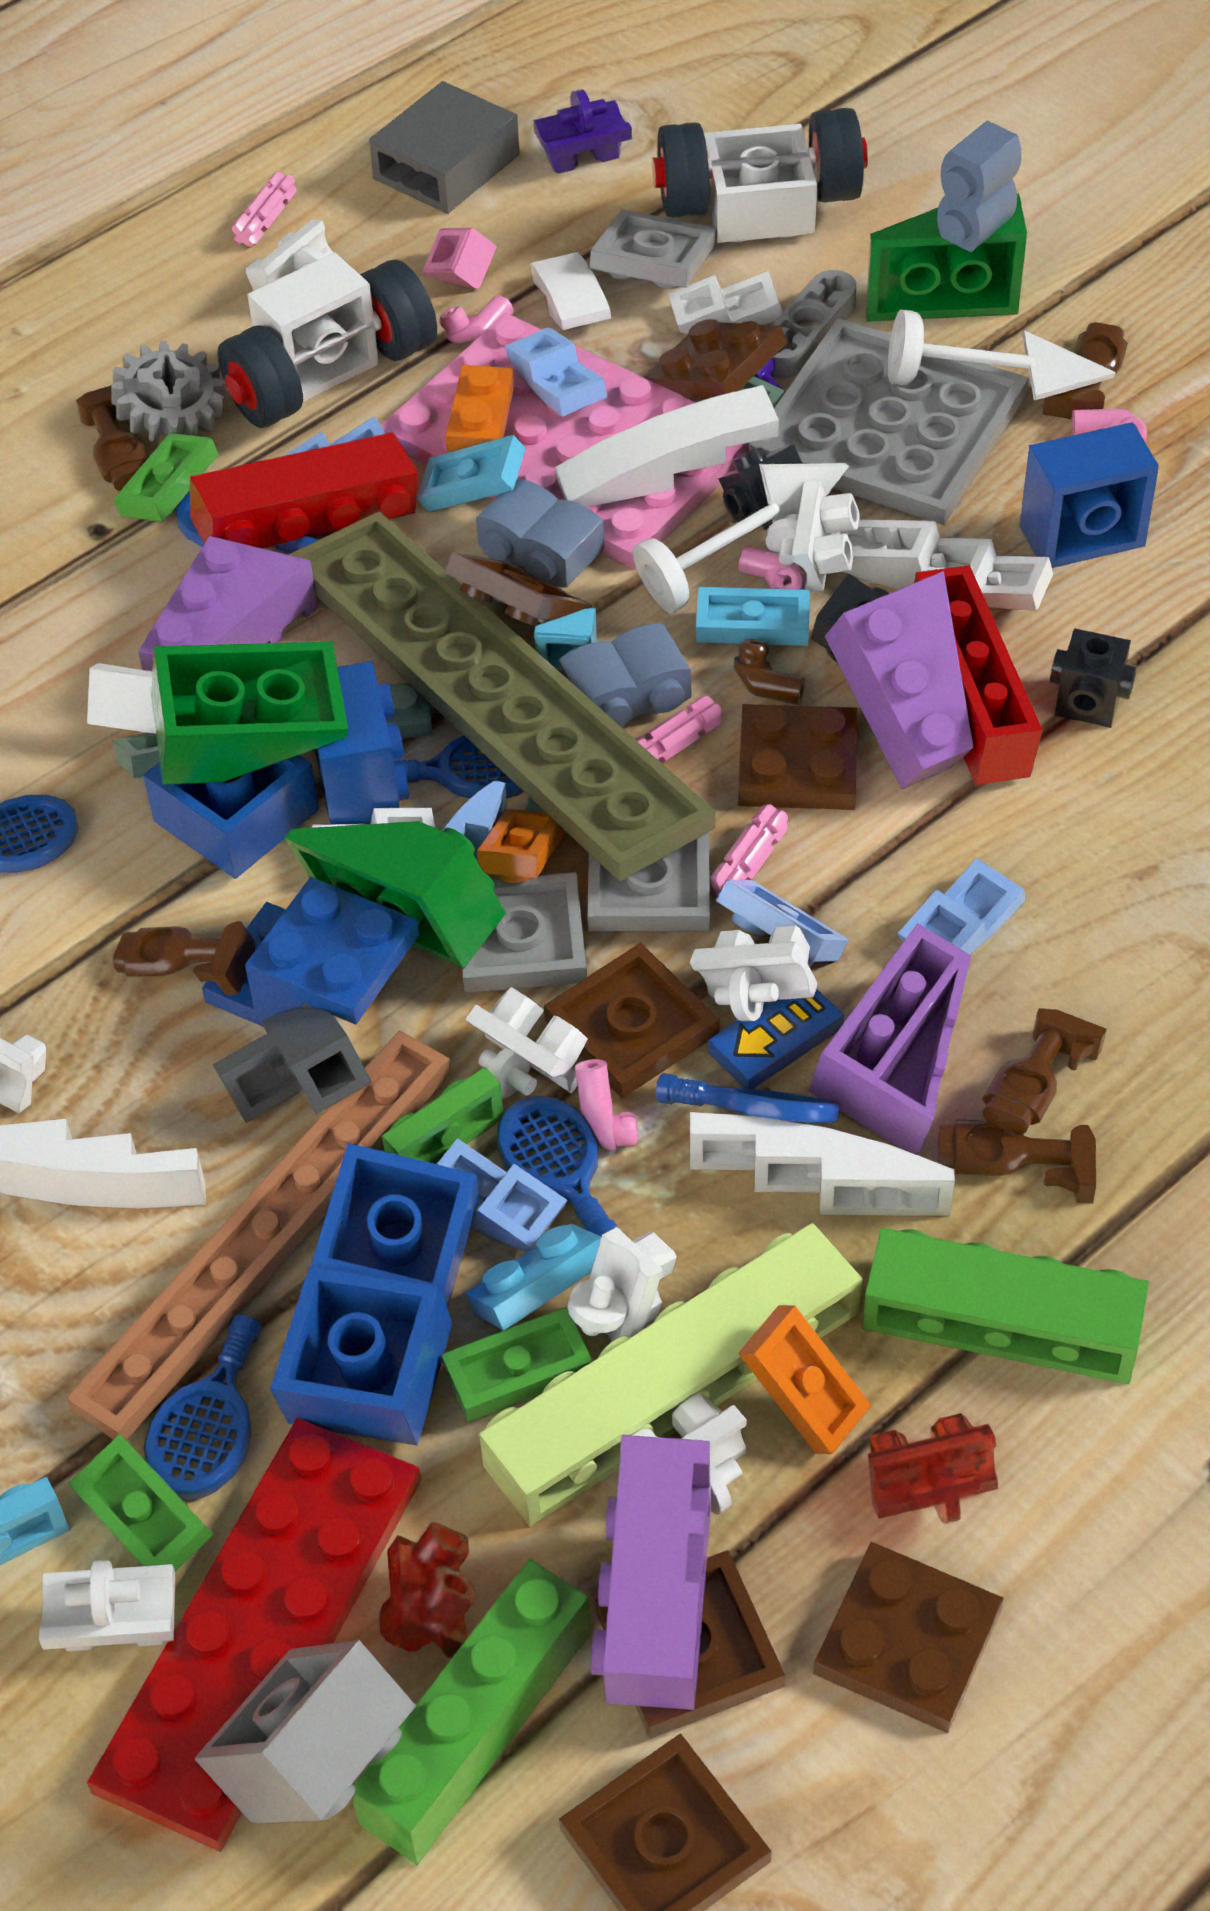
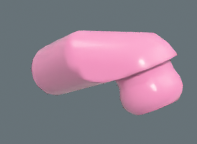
[439,295,513,344]
[1072,409,1147,442]
[738,545,806,590]
[575,1059,638,1151]

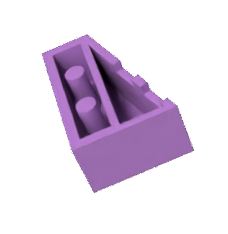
[138,536,318,672]
[825,571,973,790]
[808,923,971,1155]
[591,1435,711,1710]

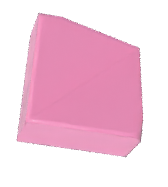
[422,228,497,289]

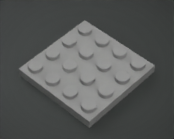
[749,318,1029,525]

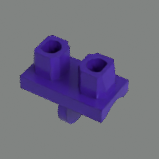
[533,89,632,174]

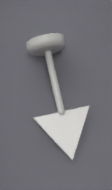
[888,309,1116,401]
[632,463,849,613]

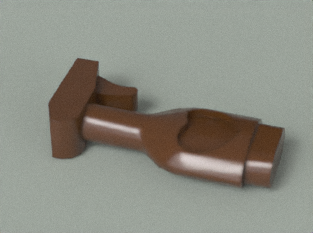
[1043,322,1128,419]
[76,386,150,491]
[113,921,256,995]
[982,1008,1107,1134]
[938,1119,1096,1203]

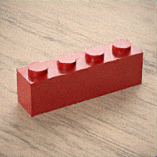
[190,432,418,549]
[914,565,1042,785]

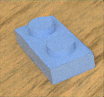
[716,880,849,966]

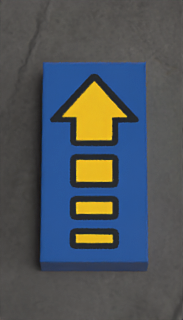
[708,989,844,1089]

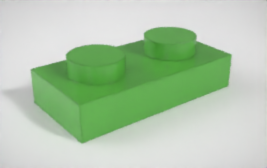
[113,433,219,522]
[382,1067,503,1164]
[441,1307,593,1423]
[68,1434,214,1572]

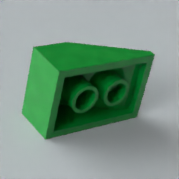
[866,193,1027,322]
[151,641,348,784]
[284,821,506,969]

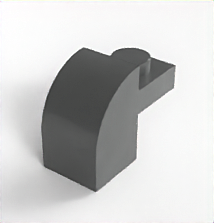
[213,1008,372,1123]

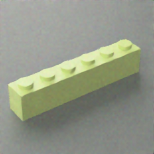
[479,1223,863,1527]

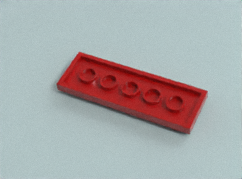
[87,1418,421,1852]

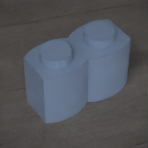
[937,120,1022,252]
[476,479,604,588]
[559,623,692,727]

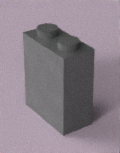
[369,81,520,214]

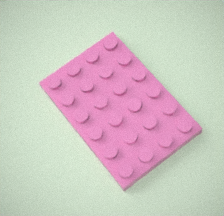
[381,313,750,570]

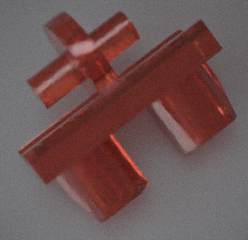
[868,1413,998,1525]
[379,1522,475,1659]

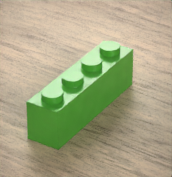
[862,1227,1149,1385]
[352,1558,591,1866]

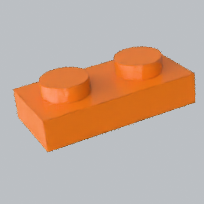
[445,365,515,452]
[477,809,564,883]
[738,1305,871,1455]

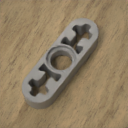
[771,270,857,378]

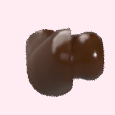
[734,639,805,705]

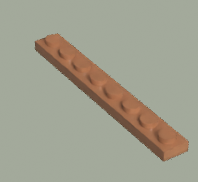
[66,1030,451,1440]

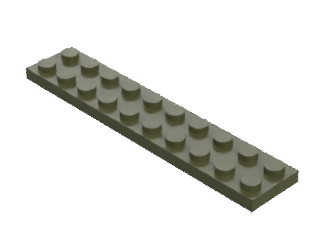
[288,511,716,882]

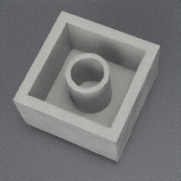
[194,1640,416,1823]

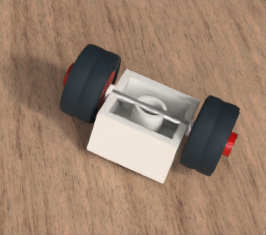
[652,108,868,243]
[217,252,438,428]

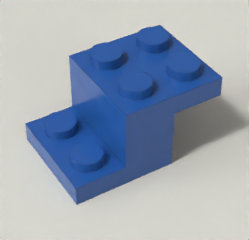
[202,877,419,1027]

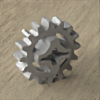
[111,341,226,442]

